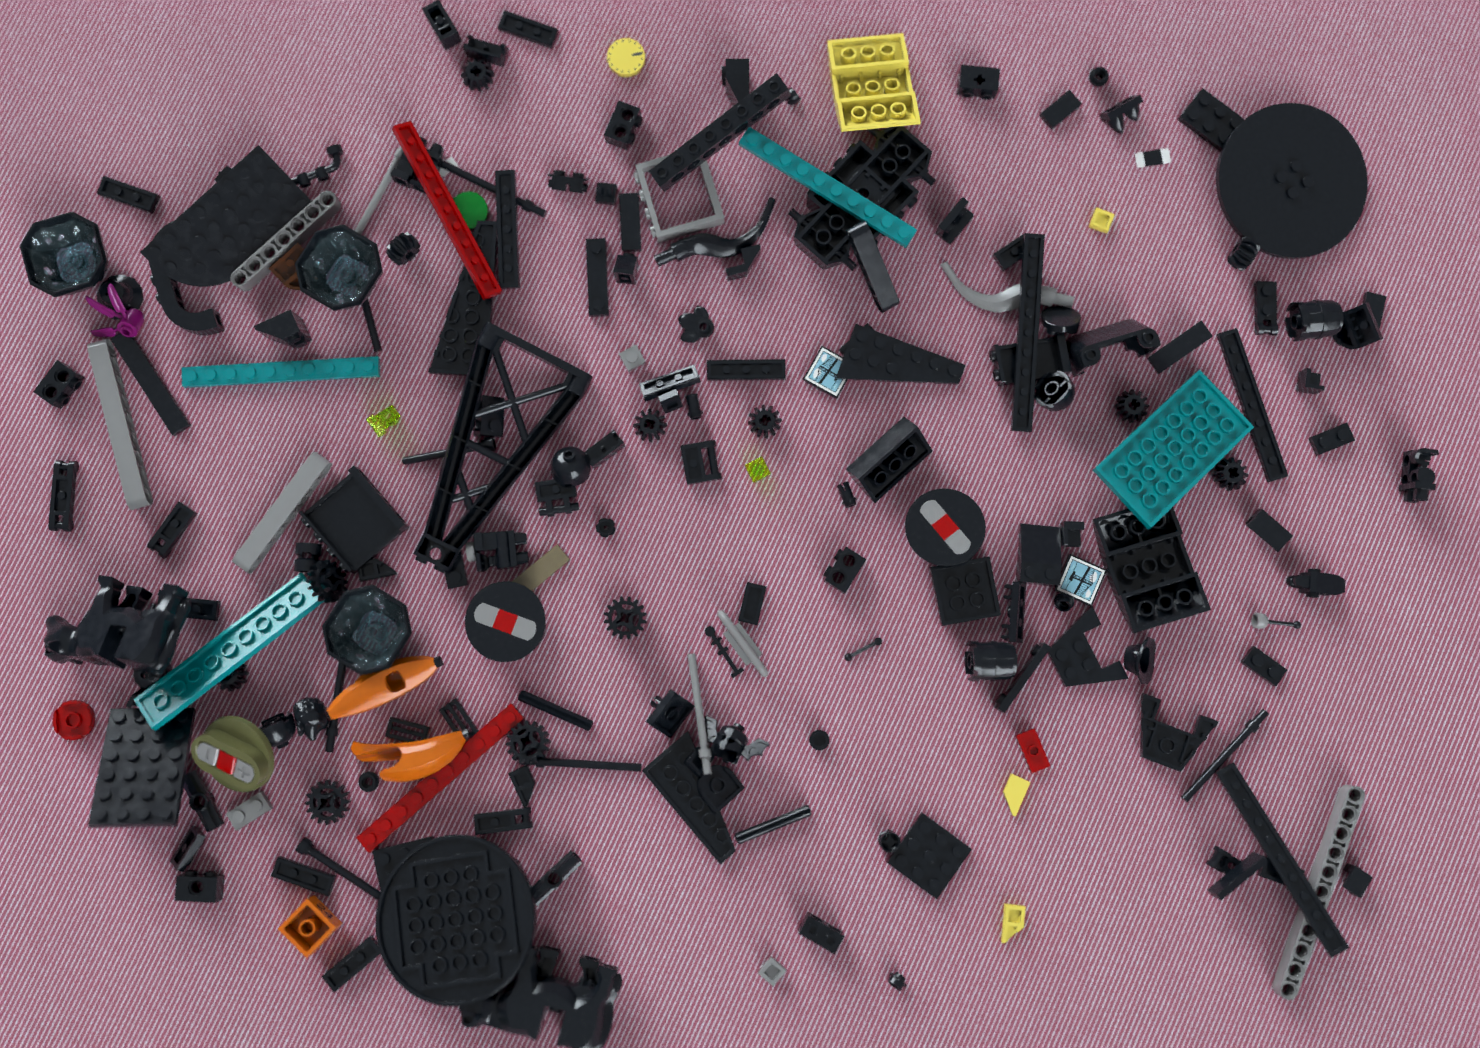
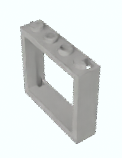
[633,155,725,243]

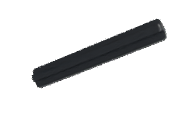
[518,690,593,731]
[735,805,812,844]

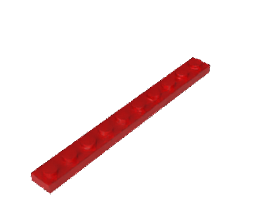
[392,121,502,300]
[356,703,525,853]

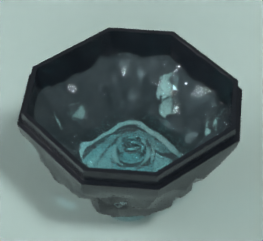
[20,212,109,297]
[295,224,383,311]
[322,584,412,675]

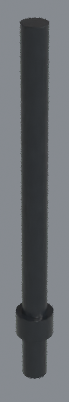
[441,161,547,218]
[325,662,346,752]
[1181,709,1269,802]
[523,756,642,772]

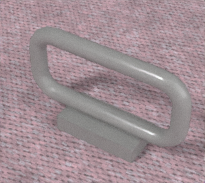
[717,610,769,677]

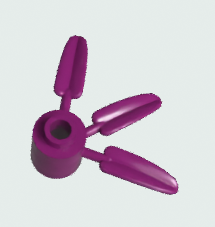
[85,283,144,337]

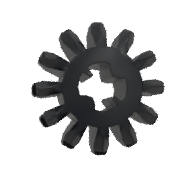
[461,57,494,93]
[386,232,421,266]
[1227,236,1260,271]
[1114,389,1150,423]
[748,405,782,439]
[633,408,667,443]
[1212,457,1249,491]
[216,664,249,691]

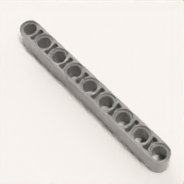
[87,338,153,510]

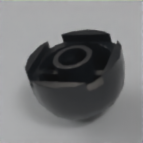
[1034,371,1075,411]
[551,446,591,487]
[259,711,296,749]

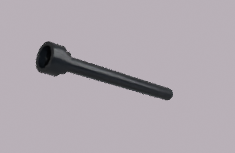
[402,436,496,465]
[295,837,381,900]

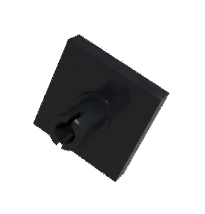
[646,689,695,738]

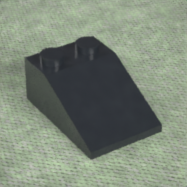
[722,59,749,106]
[1015,523,1062,587]

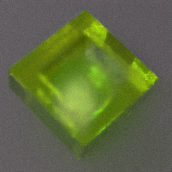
[744,456,771,483]

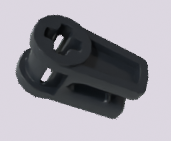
[1205,846,1241,874]

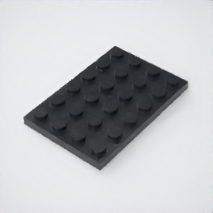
[88,708,196,828]

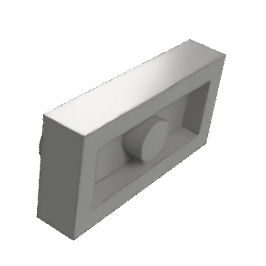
[226,791,273,831]

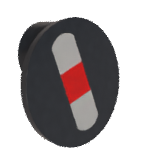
[905,488,986,566]
[465,581,546,662]

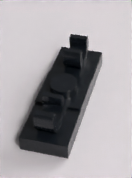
[1001,581,1026,643]

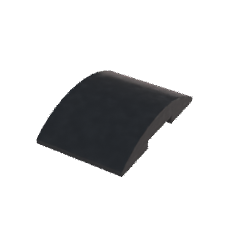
[1092,507,1211,634]

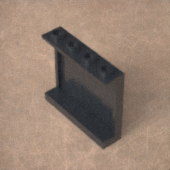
[299,466,409,574]

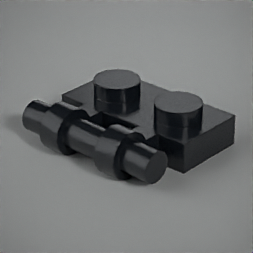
[535,480,580,517]

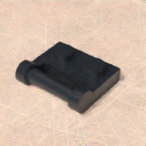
[680,440,722,485]

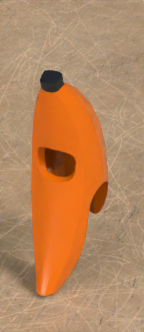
[326,655,444,720]
[351,729,471,782]

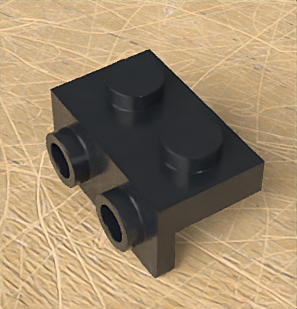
[472,395,505,438]

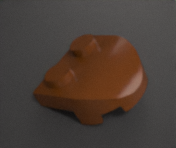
[269,243,317,290]

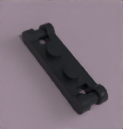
[48,460,79,532]

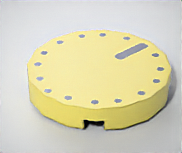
[607,38,645,77]

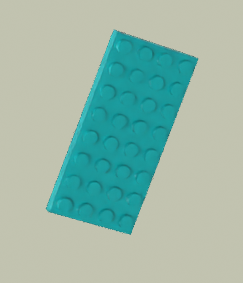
[1093,369,1254,529]

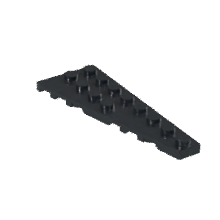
[429,220,497,377]

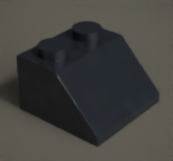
[254,310,312,348]

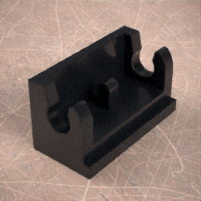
[463,35,509,67]
[585,430,625,470]
[1246,508,1293,552]

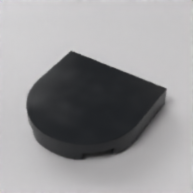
[697,765,745,815]

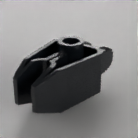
[1286,569,1346,598]

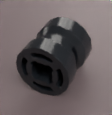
[878,830,900,853]

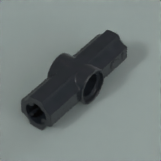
[184,770,225,832]
[531,850,583,906]

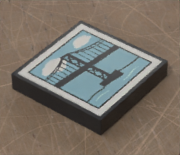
[802,346,848,399]
[1054,554,1107,607]

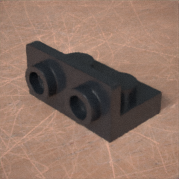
[935,197,974,245]

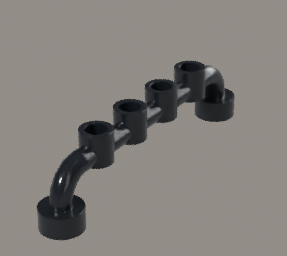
[291,144,344,188]

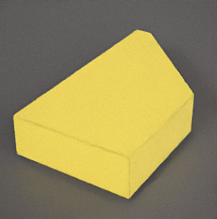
[1003,774,1031,817]
[1001,903,1026,943]

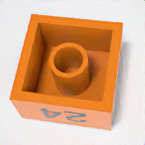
[278,895,343,958]

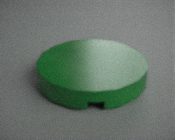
[453,191,489,231]

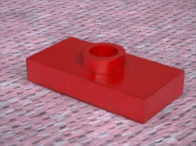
[1015,728,1051,773]

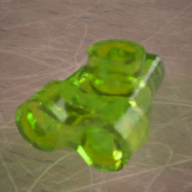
[366,405,401,437]

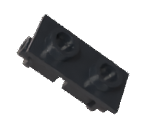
[548,170,589,194]

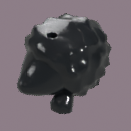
[293,697,329,741]

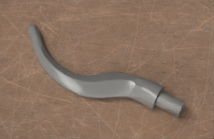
[940,261,1075,312]

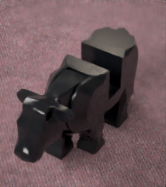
[43,575,191,675]
[459,945,622,1048]

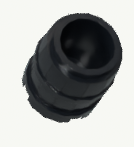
[1285,300,1344,342]
[964,641,1017,681]

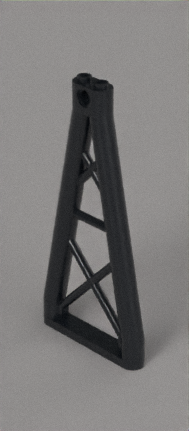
[413,322,593,573]

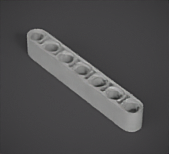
[230,190,341,292]
[232,452,332,574]

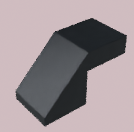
[726,244,761,281]

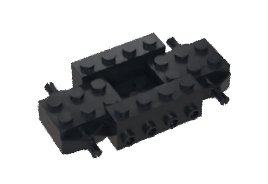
[788,126,936,271]

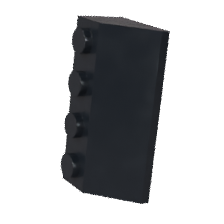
[846,417,933,503]

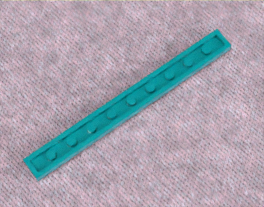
[738,127,917,248]
[182,356,380,388]

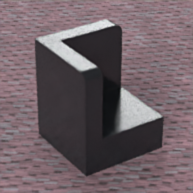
[1296,368,1325,394]
[1060,521,1084,547]
[1342,863,1373,898]

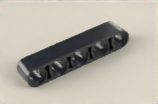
[846,220,900,313]

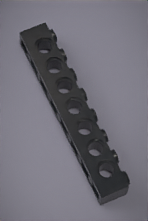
[649,73,791,192]

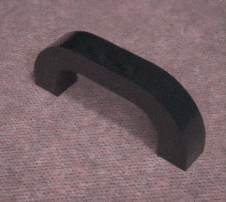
[149,220,224,335]

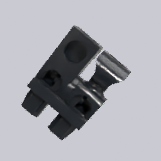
[390,137,444,194]
[1399,448,1439,503]
[473,530,529,572]

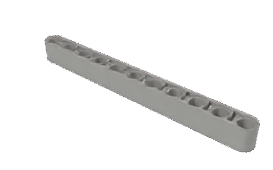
[1272,784,1365,1000]

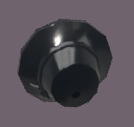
[97,275,143,320]
[1124,637,1156,685]

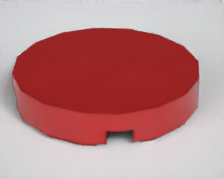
[52,700,96,740]

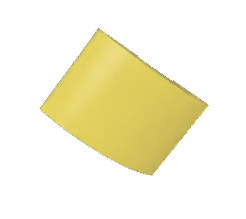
[827,33,921,132]

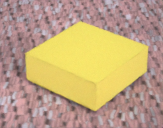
[1088,207,1115,234]

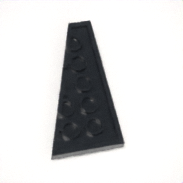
[835,324,966,385]
[642,731,736,865]

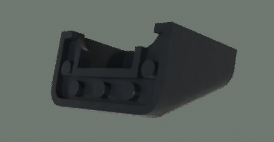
[1066,319,1161,377]

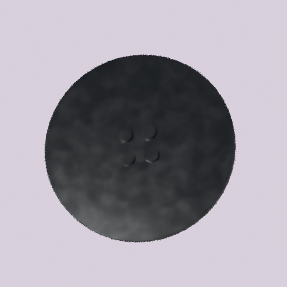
[1216,103,1368,259]
[376,835,537,1007]

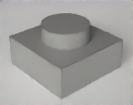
[619,345,646,372]
[758,956,787,987]

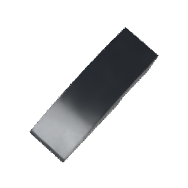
[1147,320,1213,374]

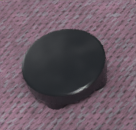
[1040,306,1081,335]

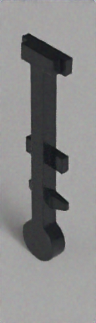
[705,626,744,678]

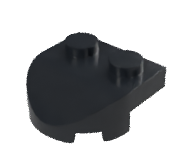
[1332,302,1383,349]

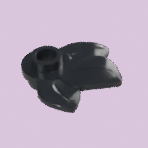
[678,306,714,343]

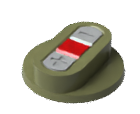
[191,716,274,792]

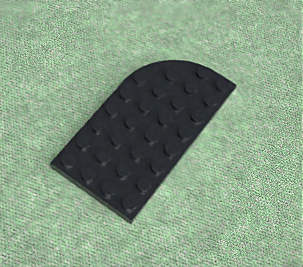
[140,145,312,287]

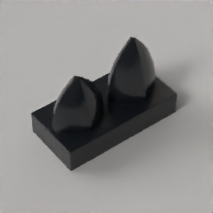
[1099,95,1143,134]

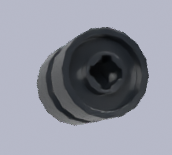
[294,543,323,572]

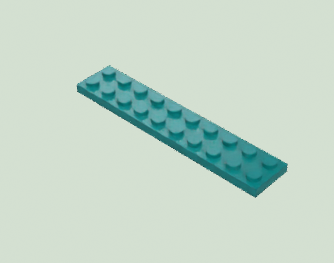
[134,572,324,731]

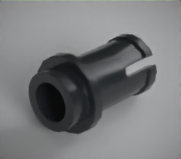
[686,394,703,420]
[837,482,857,508]

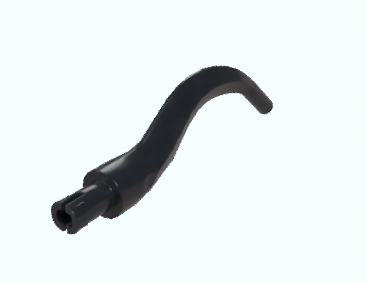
[654,197,776,267]

